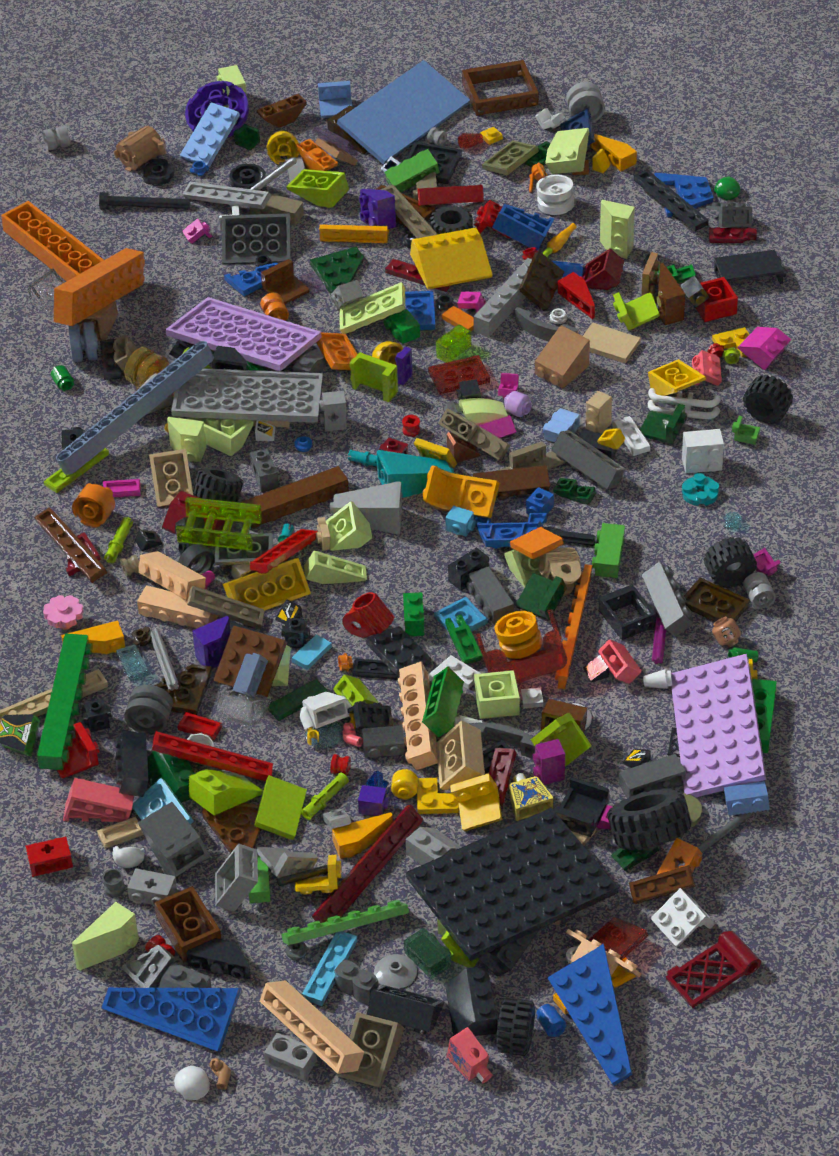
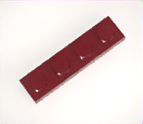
[385,259,452,292]

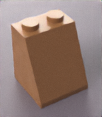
[78,301,118,342]
[535,325,590,388]

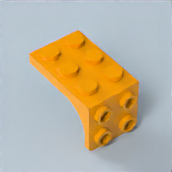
[423,465,500,519]

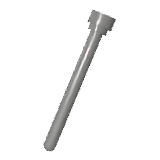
[230,158,297,209]

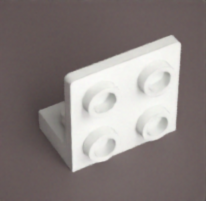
[651,888,716,947]

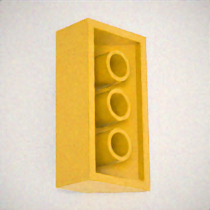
[223,558,311,611]

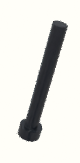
[99,192,191,209]

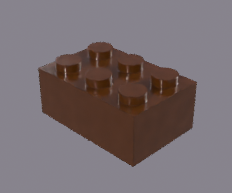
[154,886,221,963]

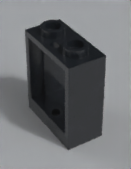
[598,584,656,640]

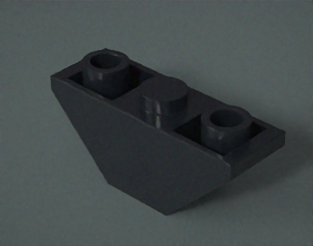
[187,938,251,979]

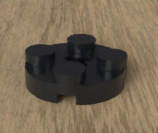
[141,158,174,184]

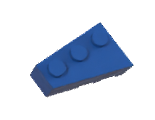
[492,204,555,250]

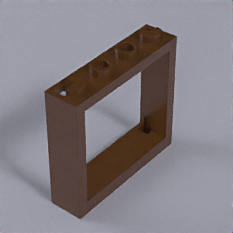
[462,60,539,116]

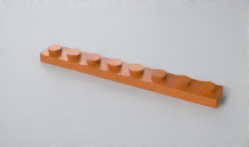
[555,564,592,689]

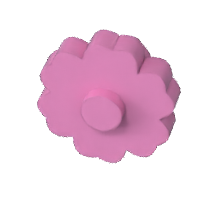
[43,595,84,630]

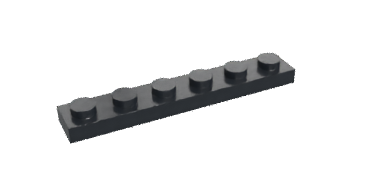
[634,169,709,231]

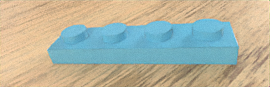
[302,931,357,1006]

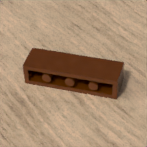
[473,465,550,500]

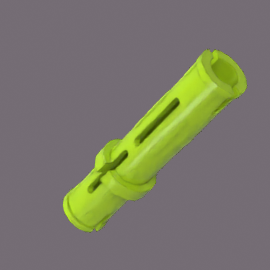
[104,517,134,563]
[301,773,349,820]

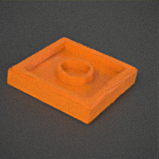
[510,527,564,559]

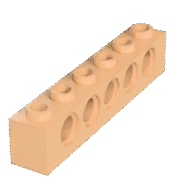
[398,662,438,770]

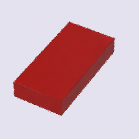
[177,712,222,741]

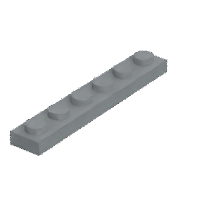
[183,181,271,209]

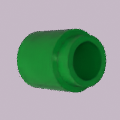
[50,365,74,391]

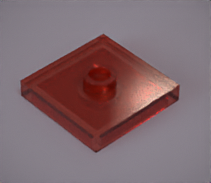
[588,917,648,960]

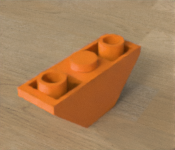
[296,139,338,171]

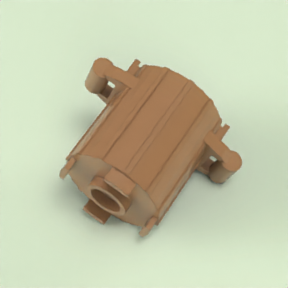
[114,126,167,172]

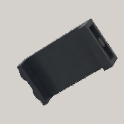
[714,249,786,285]

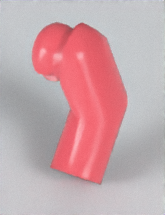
[342,723,363,747]

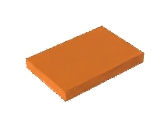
[316,332,358,370]

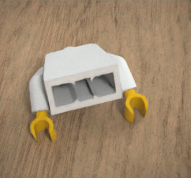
[300,692,356,745]

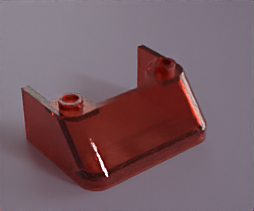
[476,609,568,684]

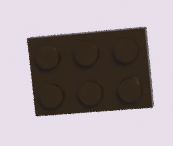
[518,251,564,311]
[684,577,750,622]

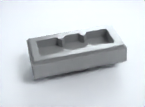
[322,809,351,829]

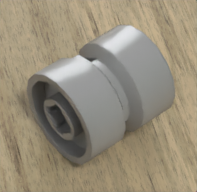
[43,125,70,151]
[743,572,776,609]

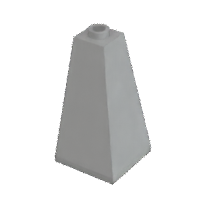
[330,482,402,534]

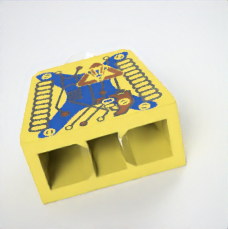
[510,773,553,821]

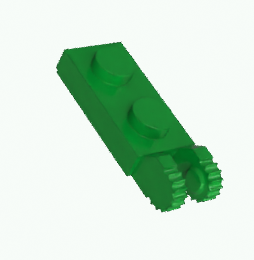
[445,615,482,665]

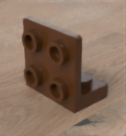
[261,259,310,304]

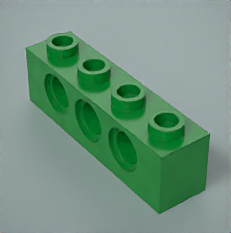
[752,679,777,753]

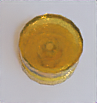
[124,347,169,388]

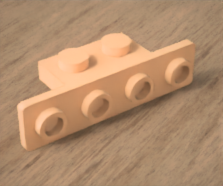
[566,929,641,977]

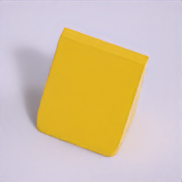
[592,149,611,173]
[597,428,625,450]

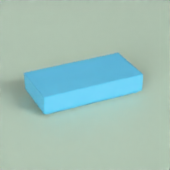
[292,634,332,670]

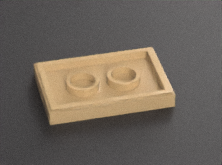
[583,323,641,363]

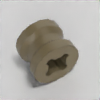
[120,555,139,577]

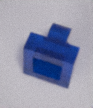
[366,771,389,794]

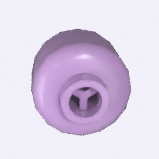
[504,391,532,417]

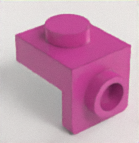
[183,218,212,244]
[457,292,486,313]
[498,373,519,399]
[753,548,781,576]

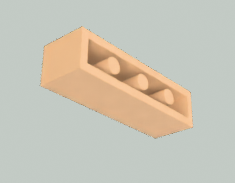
[139,551,206,600]
[137,586,218,629]

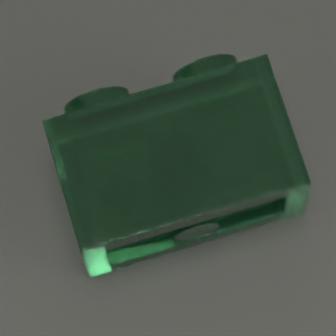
[404,928,452,979]

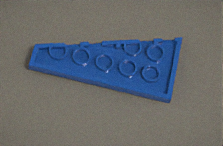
[547,944,633,1086]
[102,987,242,1051]

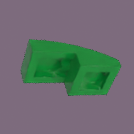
[658,264,697,283]

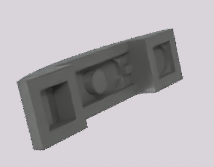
[515,307,578,341]
[469,722,535,758]

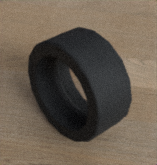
[178,543,215,574]

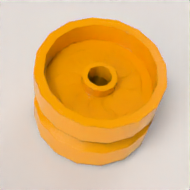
[494,611,543,659]

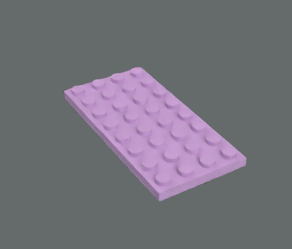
[166,297,322,371]
[671,654,767,798]

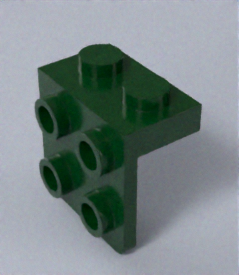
[640,403,687,444]

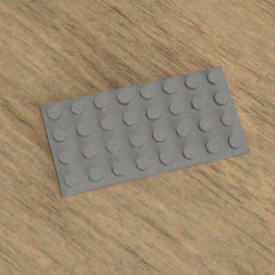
[172,369,323,423]

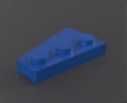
[224,263,278,296]

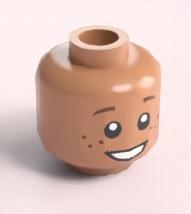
[712,617,741,647]

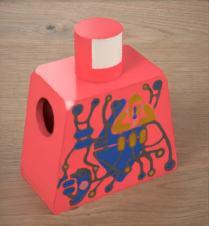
[447,1027,493,1083]

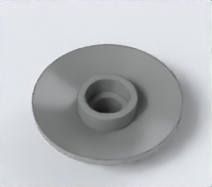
[374,954,417,989]

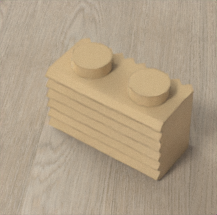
[586,391,613,433]

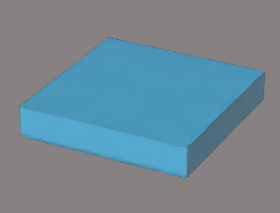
[434,597,488,632]

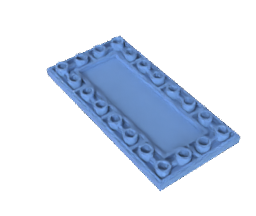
[337,60,470,165]

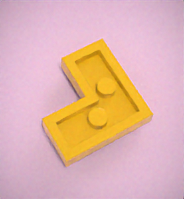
[712,327,750,358]
[417,778,459,814]

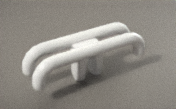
[648,388,721,419]

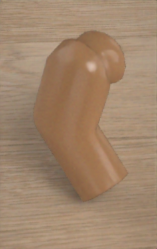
[209,1058,231,1090]

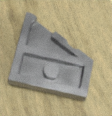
[121,945,176,988]

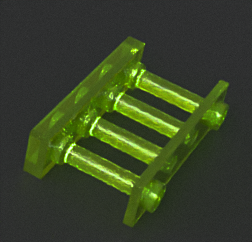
[176,497,262,550]

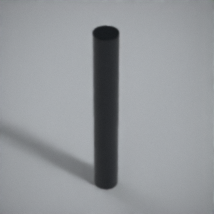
[277,865,328,886]

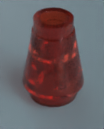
[458,133,483,149]

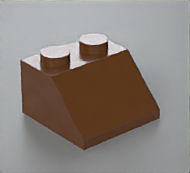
[540,699,588,733]

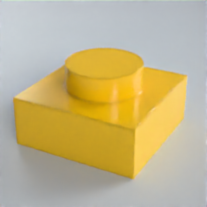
[480,127,503,145]

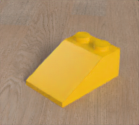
[648,359,706,396]

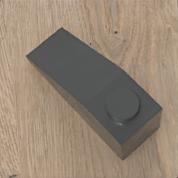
[293,348,328,373]

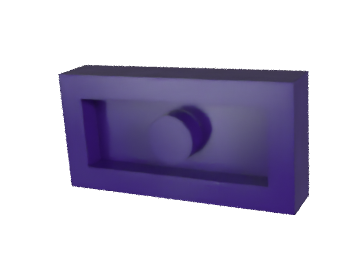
[395,347,413,385]

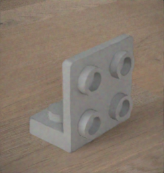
[257,847,319,878]

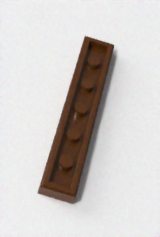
[34,507,107,583]

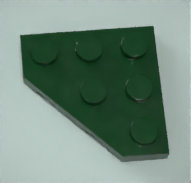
[310,247,364,294]

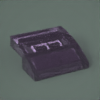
[312,126,355,152]

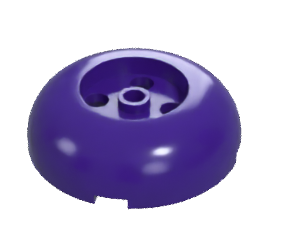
[185,81,249,139]

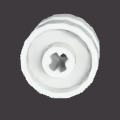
[536,175,574,215]

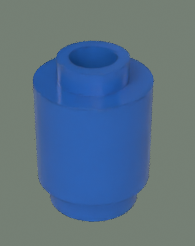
[536,1004,566,1037]

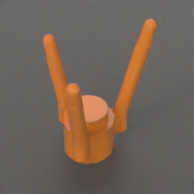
[529,163,548,193]

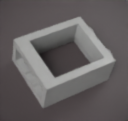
[215,844,258,912]

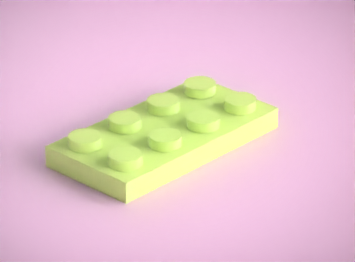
[340,282,406,334]

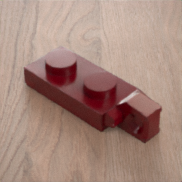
[709,227,757,243]

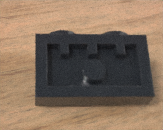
[347,701,393,729]

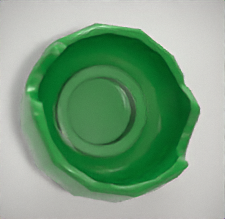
[714,177,741,200]

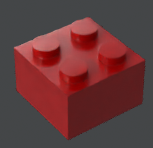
[696,277,738,322]

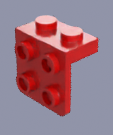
[473,200,511,238]
[56,722,100,778]

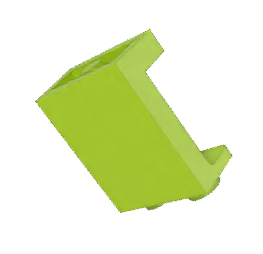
[350,352,398,402]

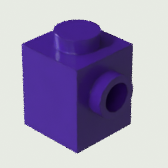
[358,785,390,816]

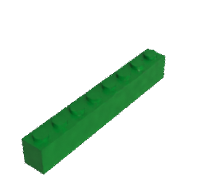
[37,633,93,770]

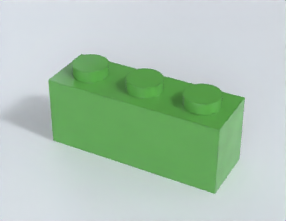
[384,149,439,193]
[592,523,625,578]

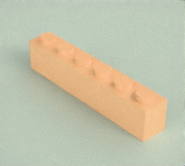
[260,980,364,1074]

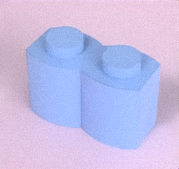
[543,408,580,442]

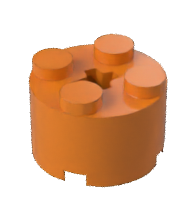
[72,483,115,528]

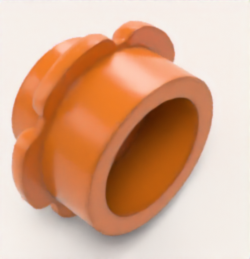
[338,653,353,672]

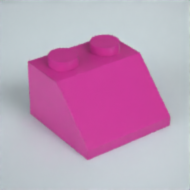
[738,327,792,370]

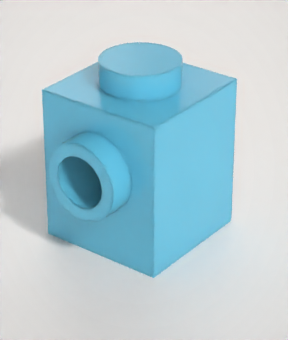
[445,506,476,537]

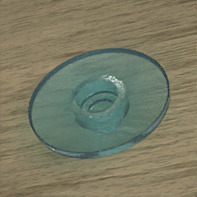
[305,721,344,749]

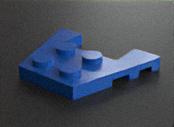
[654,173,714,218]
[474,513,547,549]

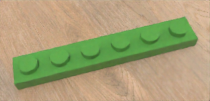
[281,900,409,945]

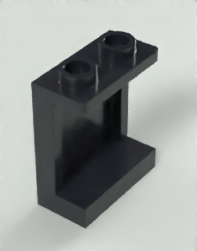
[553,777,610,837]

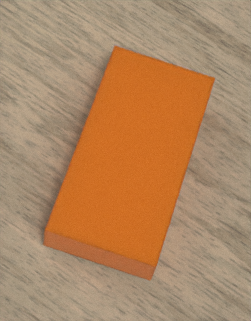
[442,306,474,334]

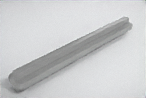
[149,628,179,691]

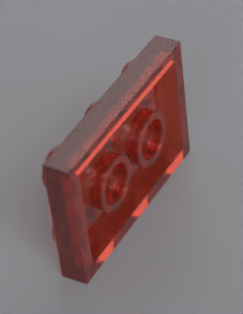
[428,355,490,395]

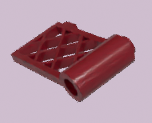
[666,931,761,1008]

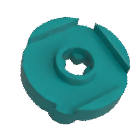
[682,473,719,506]

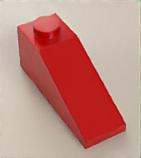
[558,272,595,319]

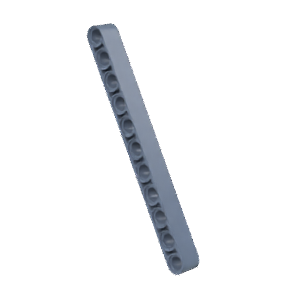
[56,341,214,475]

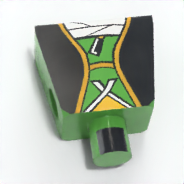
[0,714,40,756]

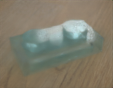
[117,644,149,682]

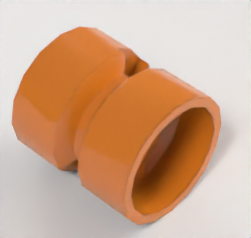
[260,293,289,321]

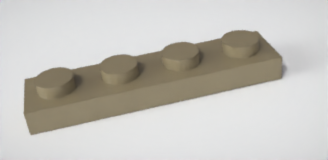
[187,585,264,629]

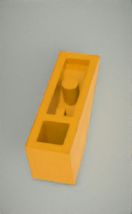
[590,134,637,171]
[61,620,126,654]
[332,812,393,859]

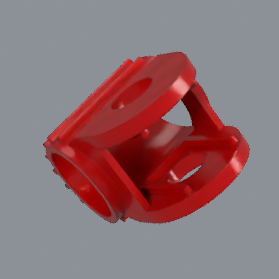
[342,592,395,638]

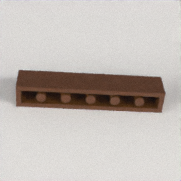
[238,466,349,530]

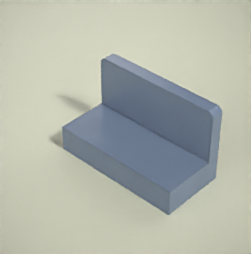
[233,653,268,697]

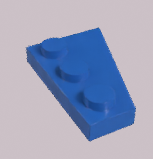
[405,291,436,330]

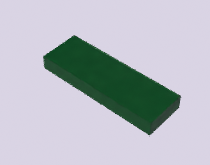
[267,679,328,721]

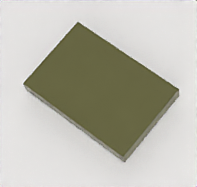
[482,140,539,175]

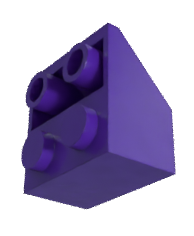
[359,189,396,229]
[192,616,231,669]

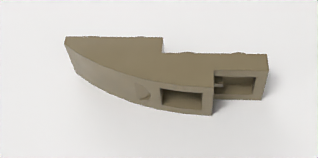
[438,408,510,461]

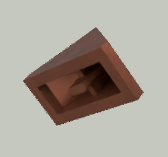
[447,432,480,463]

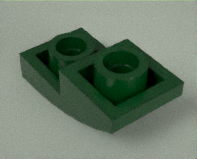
[553,478,596,505]

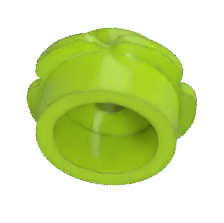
[723,348,740,364]

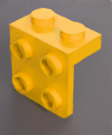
[295,855,342,894]

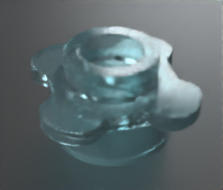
[723,512,742,529]

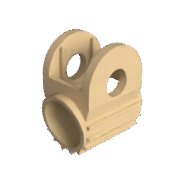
[539,547,581,596]

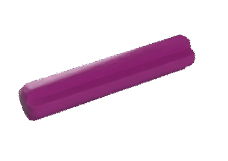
[652,618,666,664]

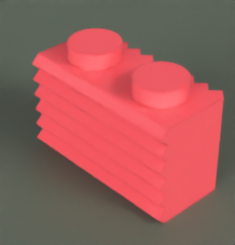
[598,640,641,684]

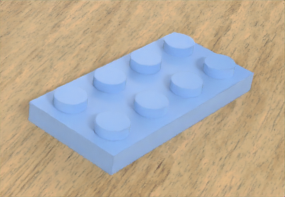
[180,102,240,167]

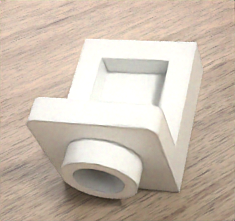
[535,108,565,130]

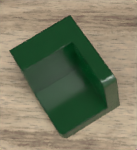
[234,124,260,150]

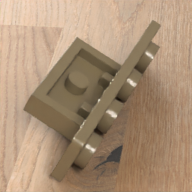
[497,441,567,471]

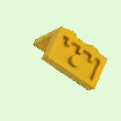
[450,774,502,831]

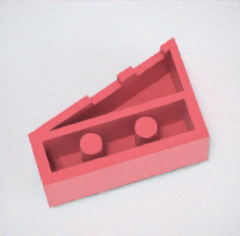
[63,778,134,822]

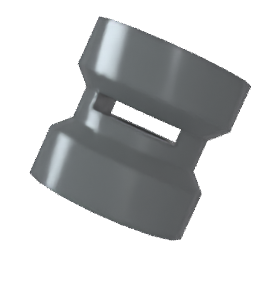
[102,869,125,898]

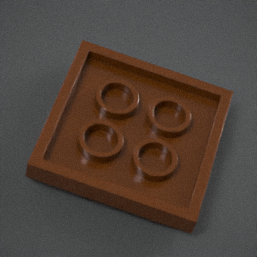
[213,626,287,697]

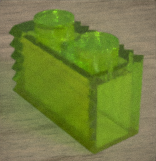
[436,324,472,364]

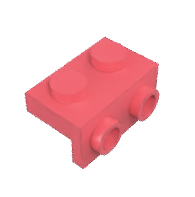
[691,350,722,386]

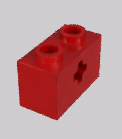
[25,837,73,877]

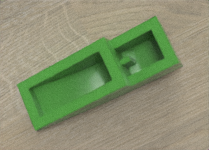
[249,856,271,904]

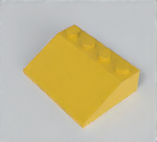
[410,228,493,289]

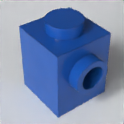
[526,487,554,515]

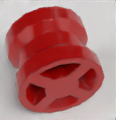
[402,415,420,437]
[330,754,351,776]

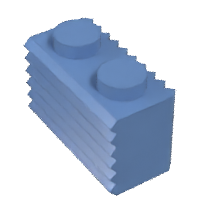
[724,781,770,816]

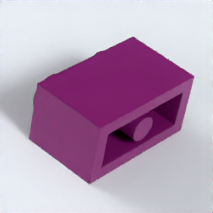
[533,739,565,785]

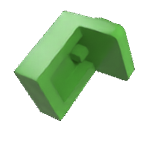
[732,416,760,445]

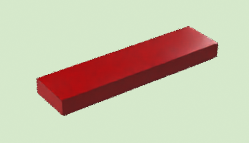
[418,185,484,205]

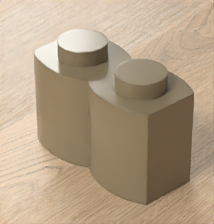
[113,334,140,376]

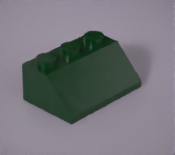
[147,751,195,803]

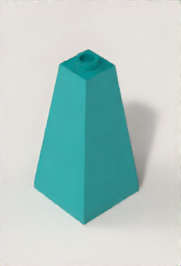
[377,450,454,498]

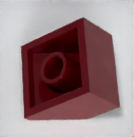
[582,248,624,290]

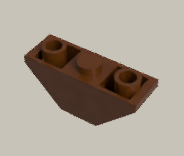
[256,94,307,128]

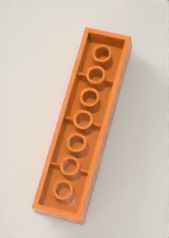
[1,201,104,281]
[54,248,145,326]

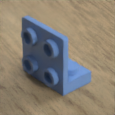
[318,81,352,118]

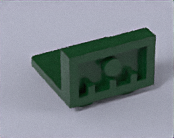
[516,573,567,620]

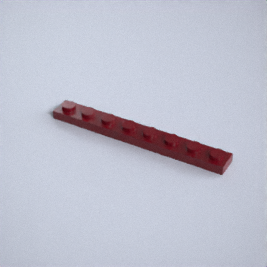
[312,805,423,923]

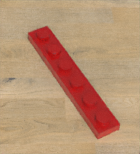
[250,529,318,574]
[152,731,273,781]

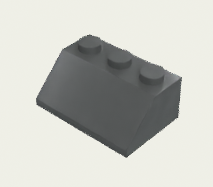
[215,533,274,565]

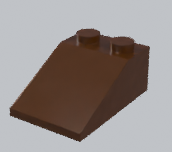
[657,263,685,325]

